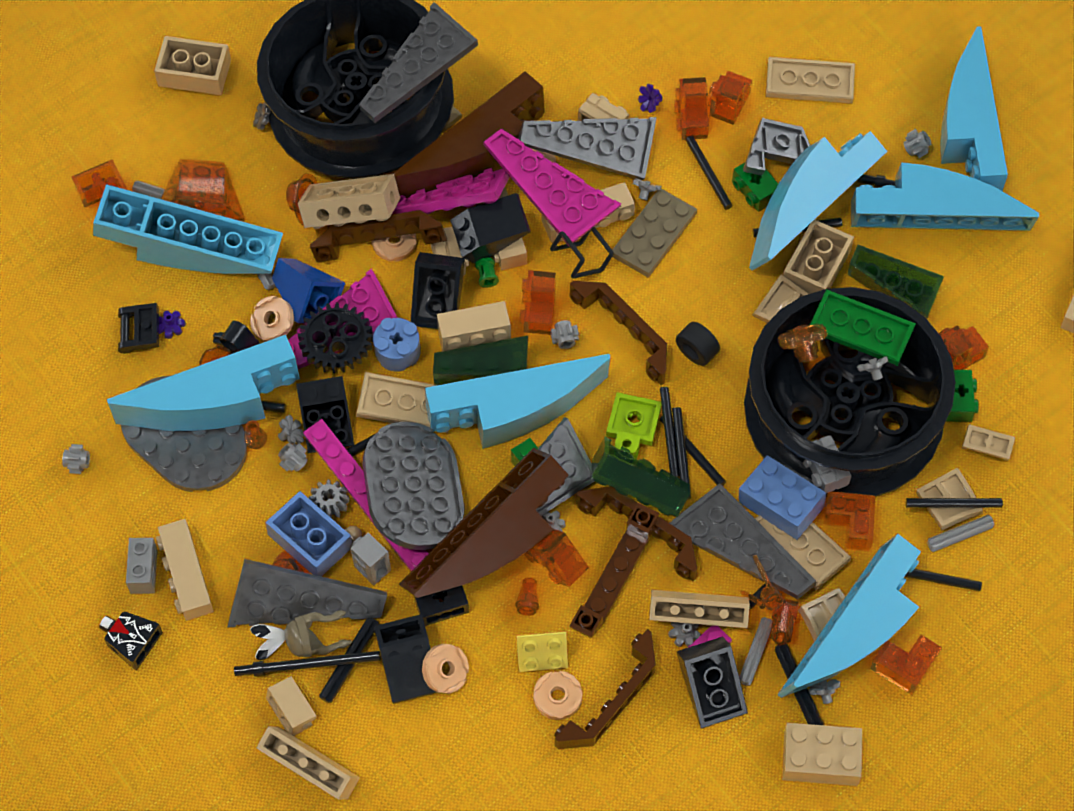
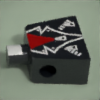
[99,612,163,671]

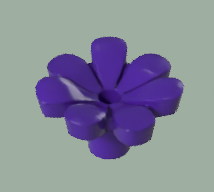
[638,84,663,113]
[159,311,186,339]

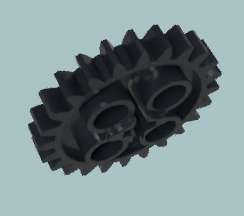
[298,302,373,374]

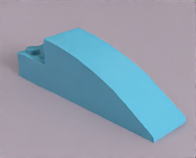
[940,26,1008,191]
[749,131,888,271]
[851,162,1039,231]
[93,184,283,274]
[107,335,300,431]
[425,354,610,449]
[777,534,921,698]

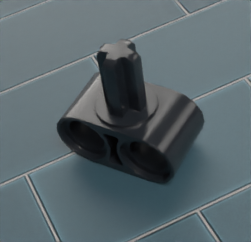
[213,320,260,354]

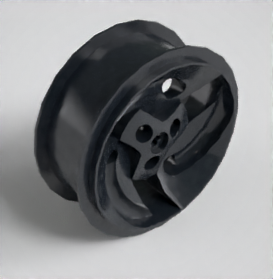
[257,0,454,179]
[744,287,956,500]

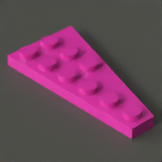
[483,129,621,246]
[391,168,510,215]
[288,268,397,370]

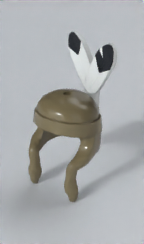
[250,610,352,660]

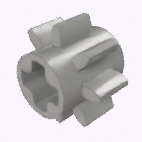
[904,129,932,158]
[551,320,579,349]
[278,443,308,471]
[62,444,90,474]

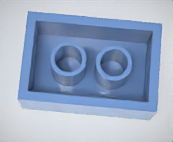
[739,455,826,540]
[265,491,352,577]

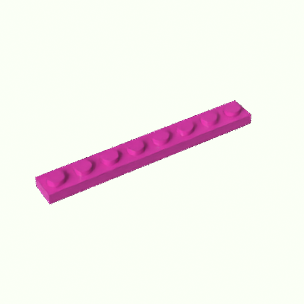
[303,419,429,571]

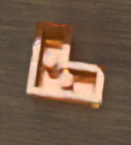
[708,71,752,125]
[674,77,709,140]
[71,159,128,208]
[520,270,556,335]
[939,325,989,370]
[823,491,875,551]
[524,529,589,587]
[870,634,942,696]

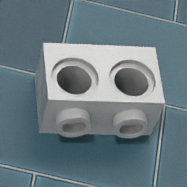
[350,533,391,586]
[126,538,158,594]

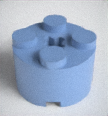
[373,318,421,372]

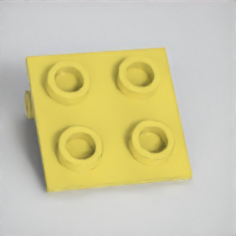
[517,632,568,672]

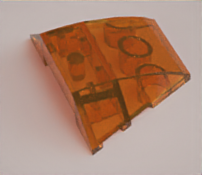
[160,158,244,221]

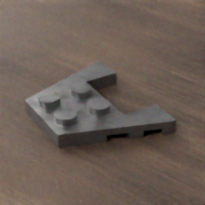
[743,118,811,176]

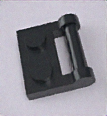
[118,303,159,354]

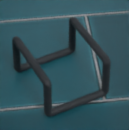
[550,227,614,279]

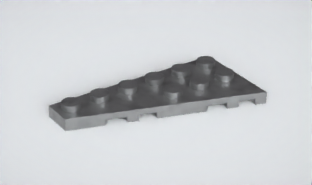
[359,2,478,123]
[519,117,657,180]
[536,417,599,516]
[670,483,816,599]
[227,559,387,627]

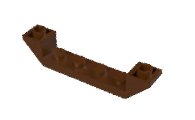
[310,210,447,263]
[569,281,667,385]
[576,486,697,581]
[570,503,659,638]
[554,629,656,749]

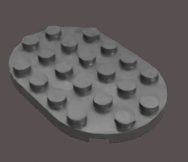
[121,376,247,492]
[363,422,464,550]

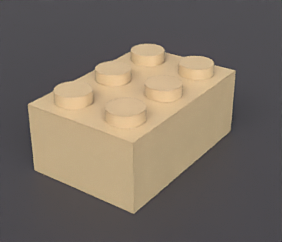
[154,36,231,95]
[783,220,854,294]
[437,301,512,360]
[782,723,862,786]

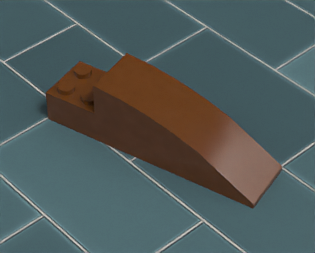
[393,71,545,198]
[399,448,569,598]

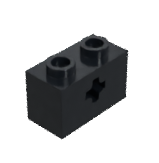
[414,585,469,626]

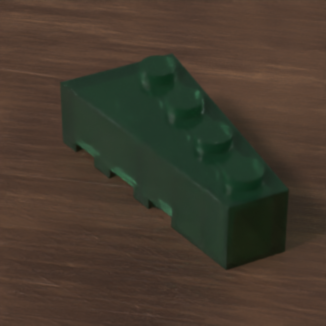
[848,245,944,320]
[433,336,528,385]
[591,436,690,517]

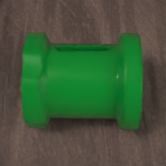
[475,258,499,288]

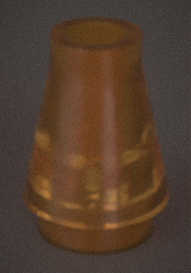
[244,420,267,449]
[515,578,539,616]

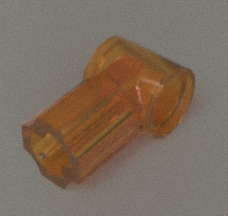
[770,597,799,645]

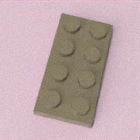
[612,189,697,278]

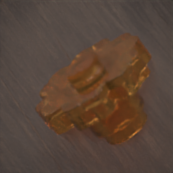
[778,324,828,362]

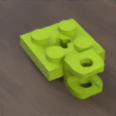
[606,392,662,464]

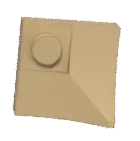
[752,275,808,323]
[916,468,983,530]
[798,588,845,641]

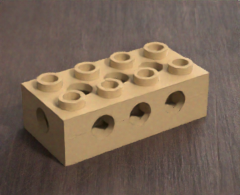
[298,174,400,229]

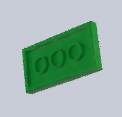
[808,289,916,366]

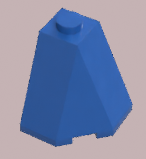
[272,258,345,323]

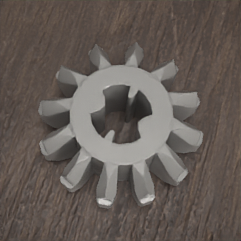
[309,479,349,518]

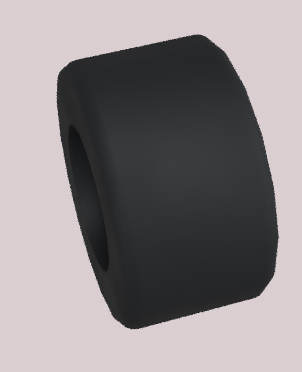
[676,322,720,366]

